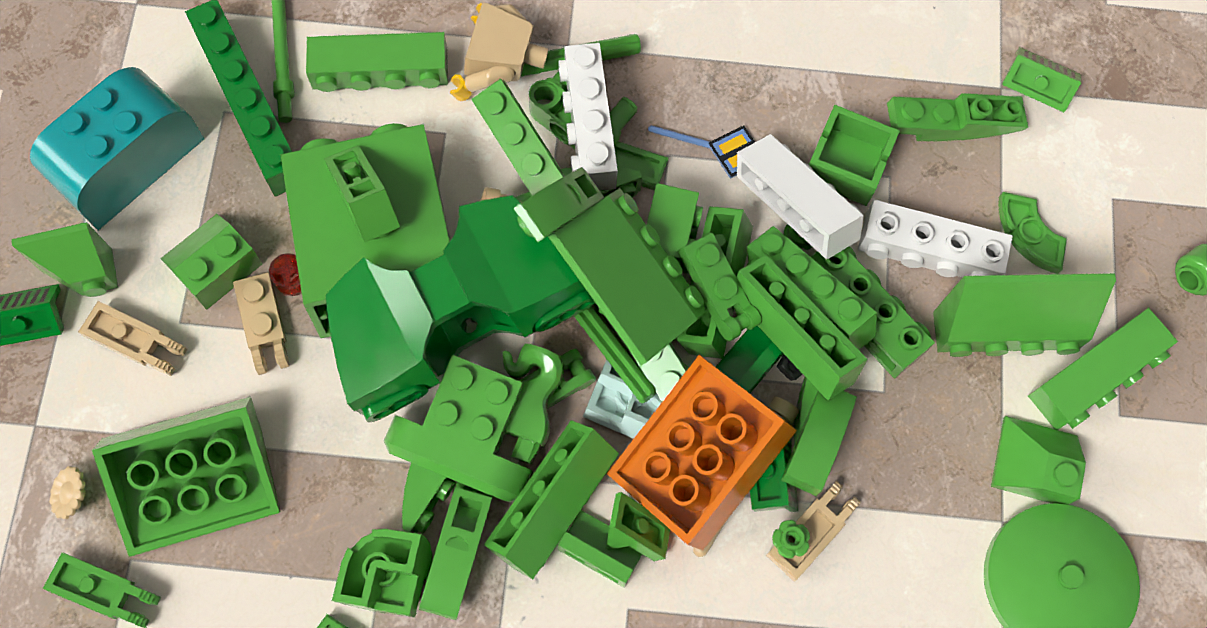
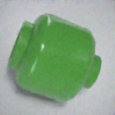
[1175,244,1207,296]

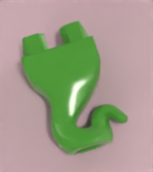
[497,344,564,464]

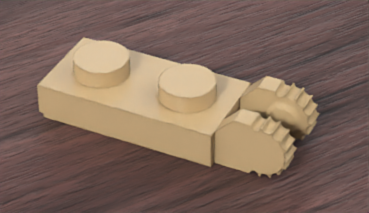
[233,272,290,375]
[78,301,188,376]
[766,481,861,582]

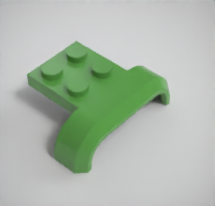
[384,355,533,503]

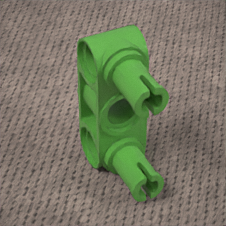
[529,71,638,149]

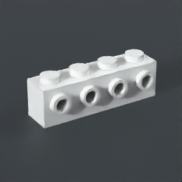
[558,43,618,191]
[737,134,863,260]
[858,199,1013,278]

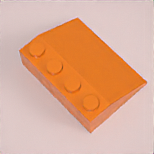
[607,355,797,551]

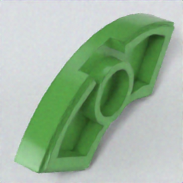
[998,192,1067,274]

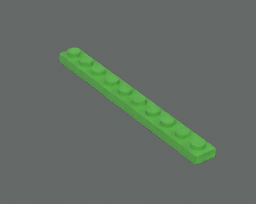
[471,78,688,402]

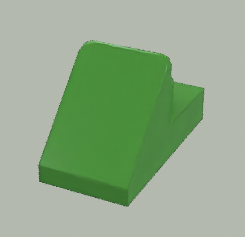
[606,492,670,561]

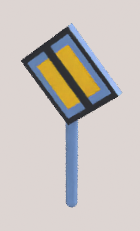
[648,125,755,179]

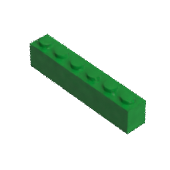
[185,0,292,197]

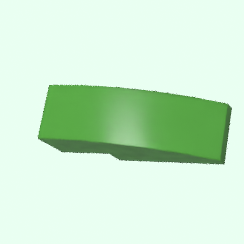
[781,391,857,496]

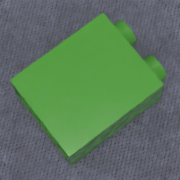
[280,123,451,338]

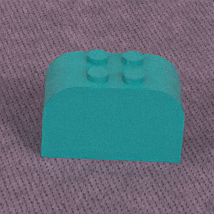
[30,67,205,231]

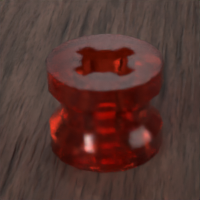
[269,253,302,297]

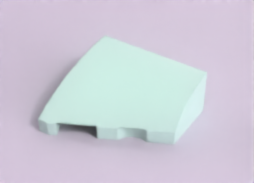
[583,359,662,439]

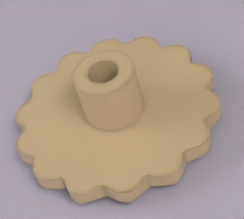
[49,466,86,519]

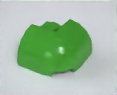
[332,529,432,618]

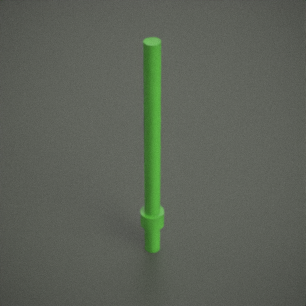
[272,0,294,123]

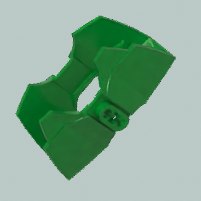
[325,195,595,423]

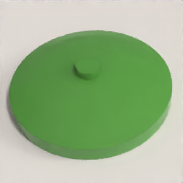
[984,503,1140,628]

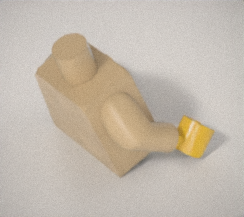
[450,2,549,101]

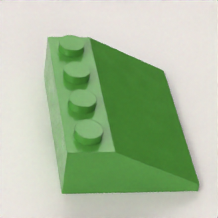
[548,188,707,366]
[933,273,1116,357]
[92,397,280,557]

